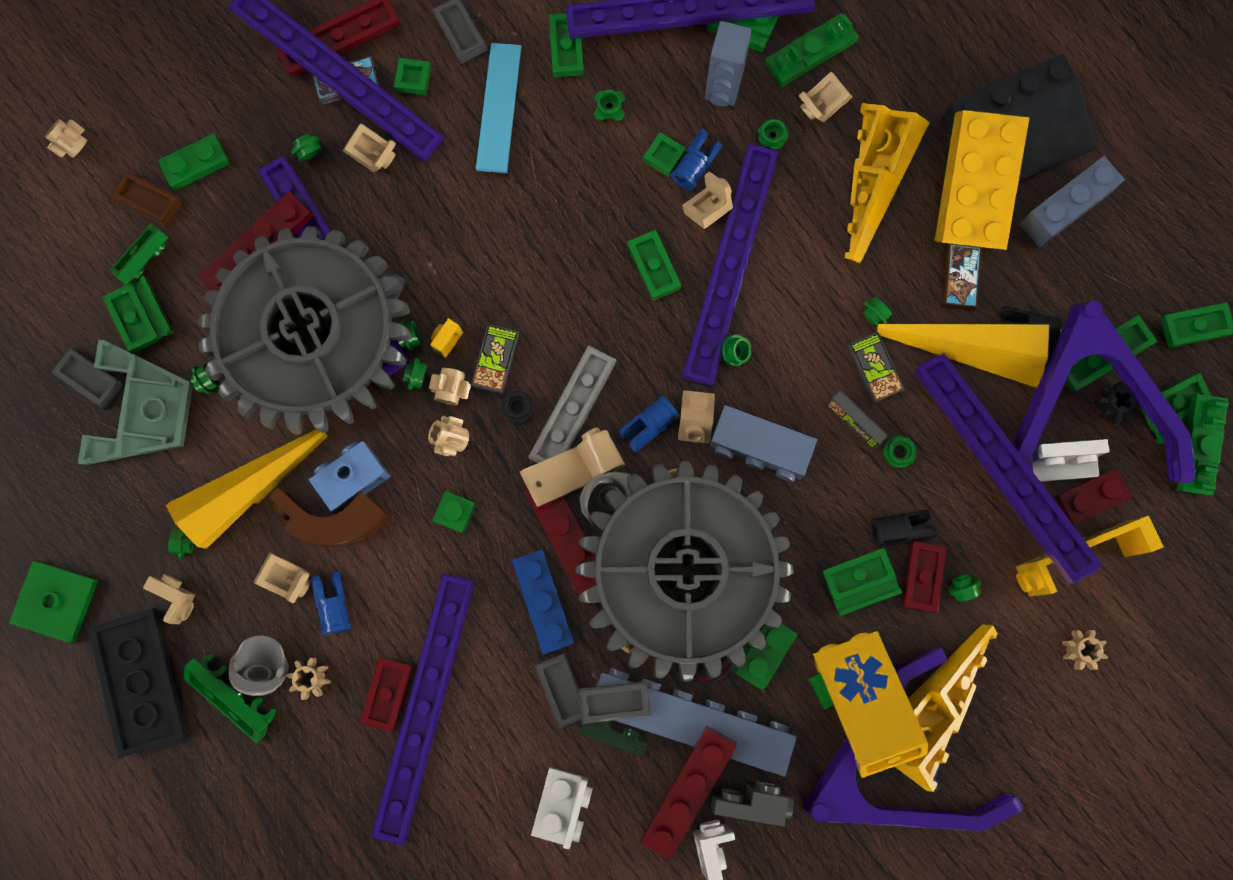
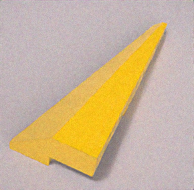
[845,103,930,263]
[877,324,1049,387]
[166,429,328,549]
[895,624,998,792]

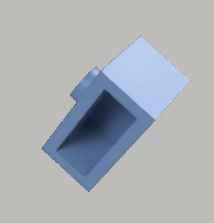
[309,441,391,514]

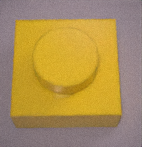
[430,318,463,359]

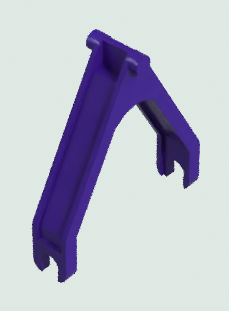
[1012,301,1195,483]
[802,647,1024,831]

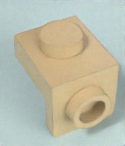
[799,72,853,122]
[342,123,396,172]
[683,172,733,229]
[678,390,715,443]
[254,553,310,604]
[143,574,195,624]

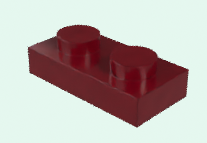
[1055,468,1132,525]
[902,541,947,613]
[360,657,413,732]

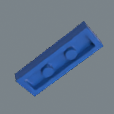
[512,549,575,655]

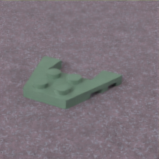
[78,339,193,465]

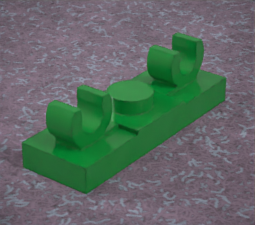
[764,13,859,88]
[1064,315,1158,393]
[1177,394,1229,496]
[183,654,276,744]

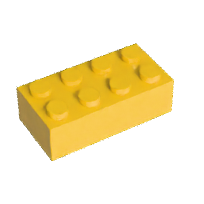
[935,110,1029,250]

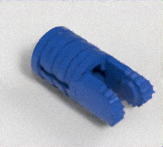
[671,129,723,191]
[618,395,680,453]
[310,571,352,636]

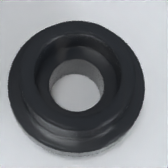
[501,391,534,423]

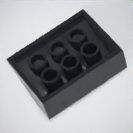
[942,54,1096,183]

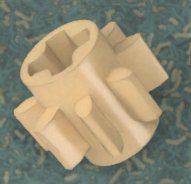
[45,119,87,158]
[429,368,471,406]
[428,416,469,456]
[1062,630,1108,670]
[286,658,331,700]

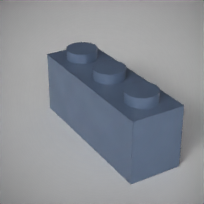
[705,21,752,107]
[1019,156,1125,248]
[709,405,818,482]

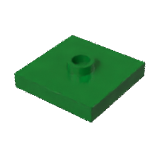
[9,560,98,643]

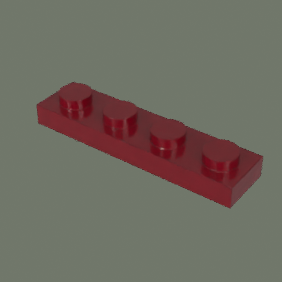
[275,0,401,78]
[197,191,314,291]
[523,488,595,606]
[640,725,737,860]

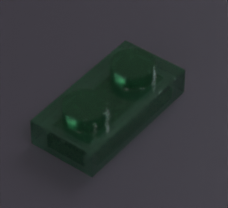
[580,721,648,757]

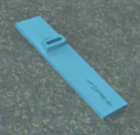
[476,43,522,173]

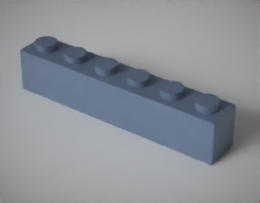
[597,668,797,777]

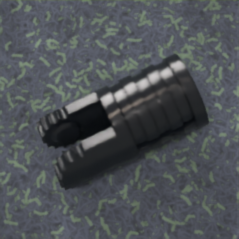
[1000,306,1062,347]
[871,509,937,547]

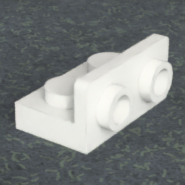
[1032,439,1109,482]
[531,767,593,849]
[693,820,735,880]

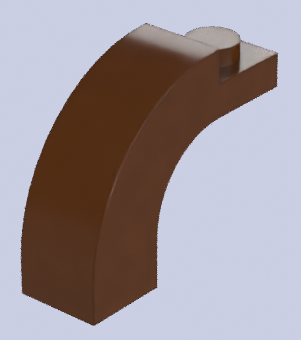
[268,487,391,548]

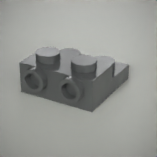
[710,780,794,827]

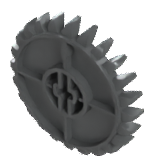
[198,226,412,435]
[575,461,794,682]

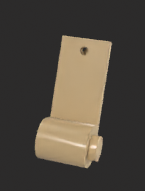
[520,427,625,507]

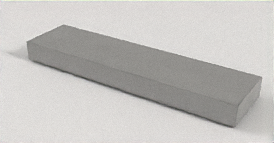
[528,345,617,463]

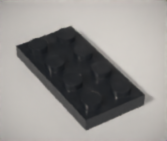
[88,608,188,758]

